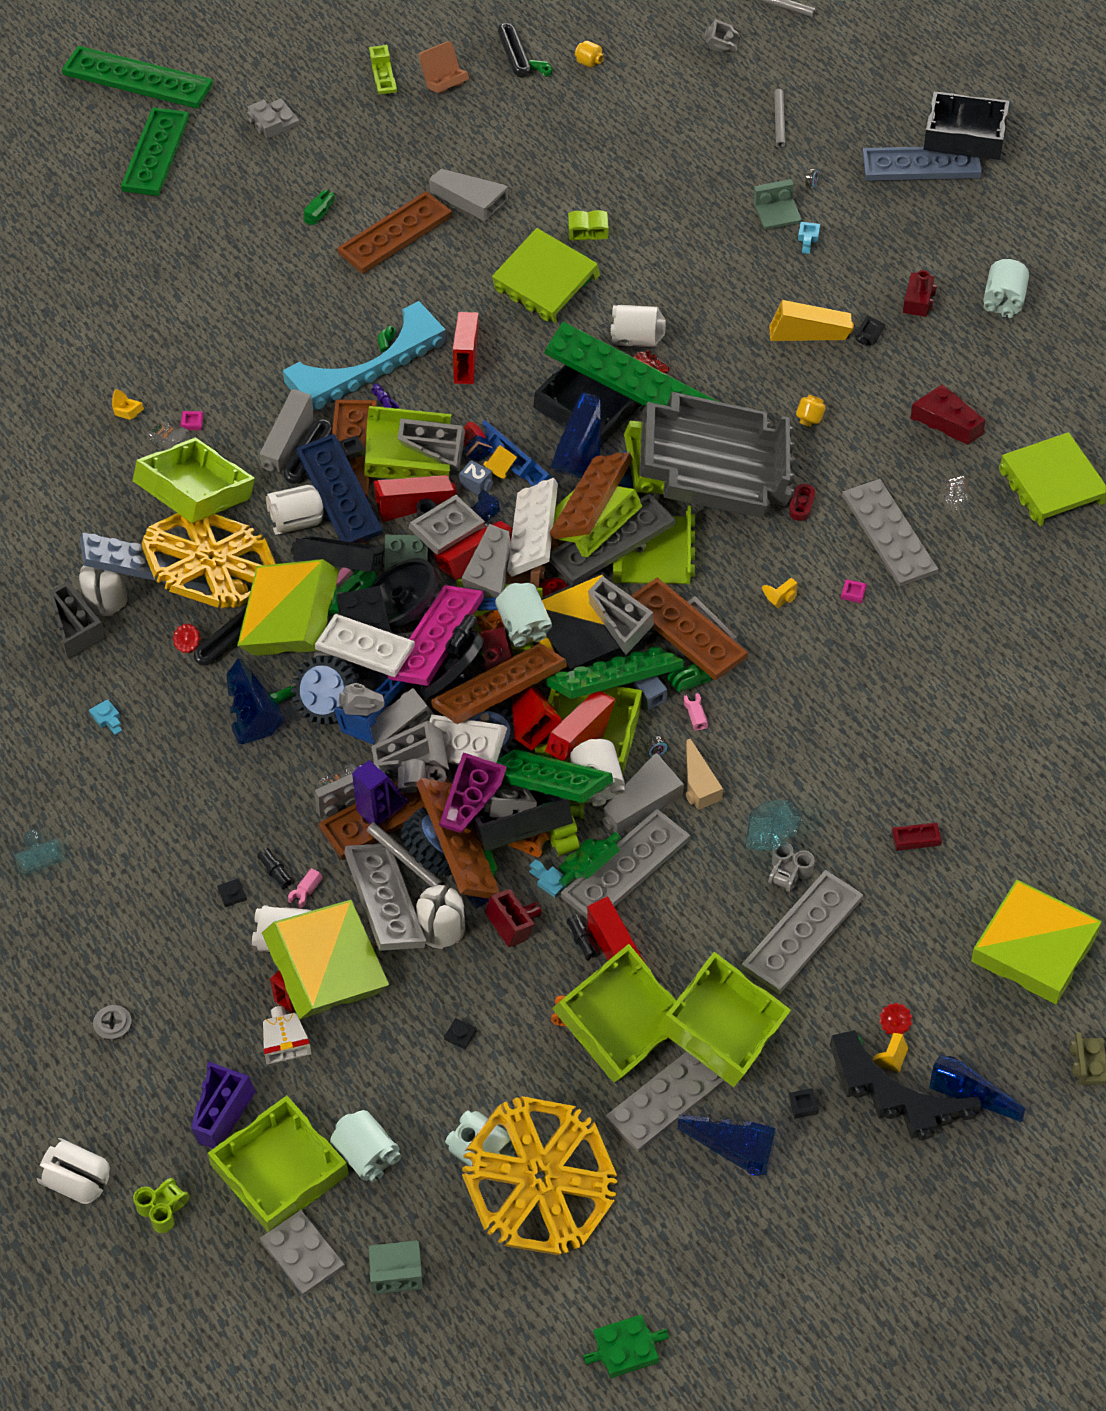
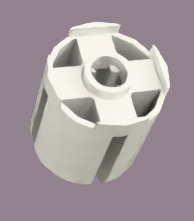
[266,485,324,535]
[79,566,128,616]
[416,885,465,949]
[37,1138,110,1204]

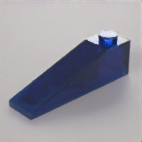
[551,393,601,479]
[226,658,284,745]
[929,1054,1026,1122]
[677,1114,776,1176]

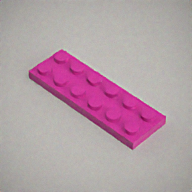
[388,585,484,686]

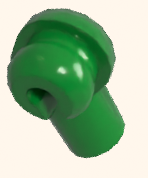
[529,60,553,77]
[377,326,396,353]
[262,686,296,707]

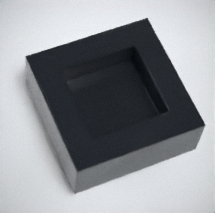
[338,435,365,461]
[217,878,247,907]
[444,1018,477,1049]
[788,1088,819,1119]

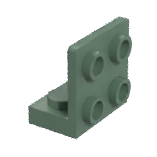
[753,179,801,230]
[384,535,428,571]
[369,1240,423,1294]

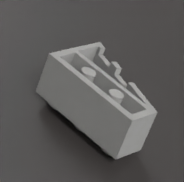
[398,419,465,472]
[462,524,511,598]
[588,576,654,655]
[371,688,434,745]
[371,721,449,773]

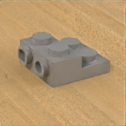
[246,99,299,138]
[482,783,537,819]

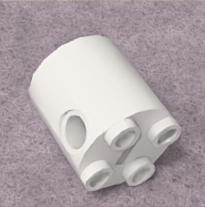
[611,305,666,348]
[570,739,625,806]
[252,905,311,952]

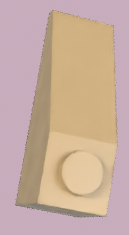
[686,739,723,810]

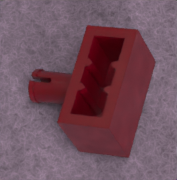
[903,270,937,317]
[479,626,514,672]
[484,889,542,948]

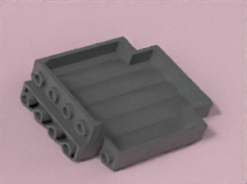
[639,392,794,518]

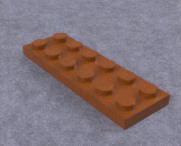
[337,191,452,274]
[332,400,377,500]
[549,452,633,539]
[631,577,748,681]
[431,643,567,724]
[318,776,451,860]
[416,778,500,899]

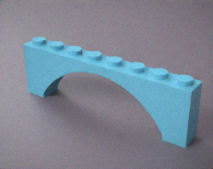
[283,301,446,411]

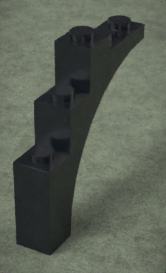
[830,1030,981,1140]

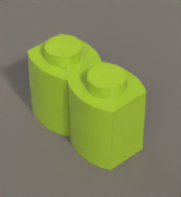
[568,210,609,240]

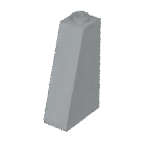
[429,169,508,221]
[260,389,314,472]
[603,753,684,834]

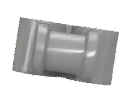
[398,759,446,793]
[768,842,815,892]

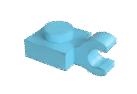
[798,222,820,254]
[89,699,122,735]
[529,859,565,898]

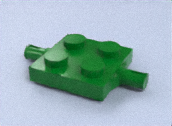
[559,832,621,887]
[583,1314,669,1379]

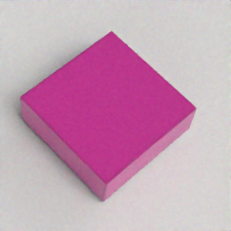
[180,411,204,430]
[841,579,867,603]

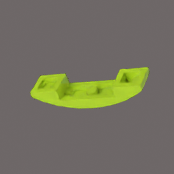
[369,45,397,95]

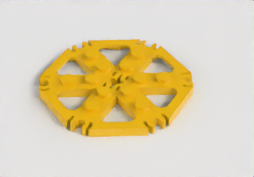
[141,513,276,608]
[462,1096,617,1255]

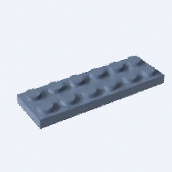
[862,147,981,181]
[80,532,209,591]

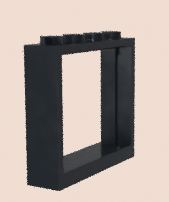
[291,536,385,572]

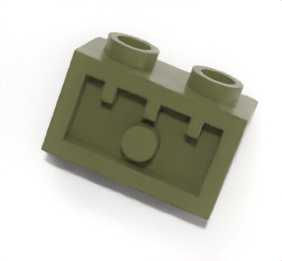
[1070,1032,1106,1085]

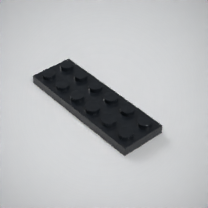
[337,586,404,715]

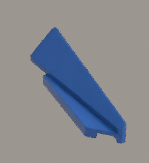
[482,420,559,486]

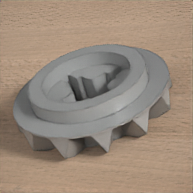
[93,1005,132,1041]

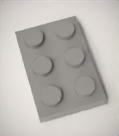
[409,495,485,555]
[315,763,380,817]
[260,1210,345,1297]

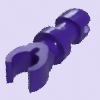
[371,384,399,409]

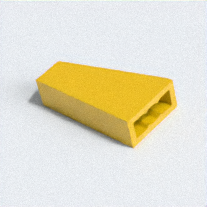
[769,300,854,341]

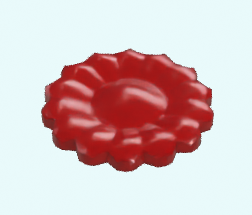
[539,577,567,597]
[172,624,201,653]
[879,1002,912,1035]

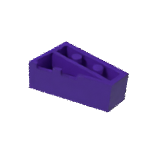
[352,760,409,826]
[191,1061,256,1149]

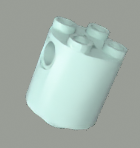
[983,259,1029,318]
[495,583,552,647]
[330,1110,402,1183]
[445,1110,516,1166]

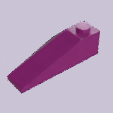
[439,752,506,833]

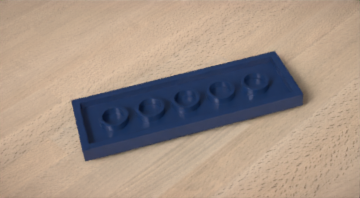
[296,434,383,543]

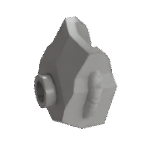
[705,19,740,52]
[338,683,385,716]

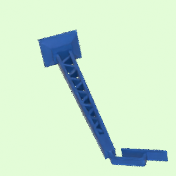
[334,597,498,745]

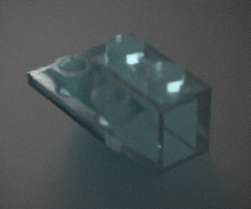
[745,800,803,851]

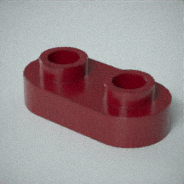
[789,484,815,521]

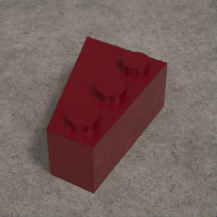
[910,384,985,445]

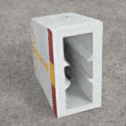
[263,1006,311,1064]

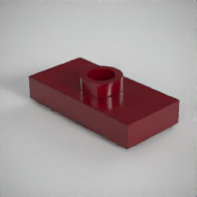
[891,822,942,851]

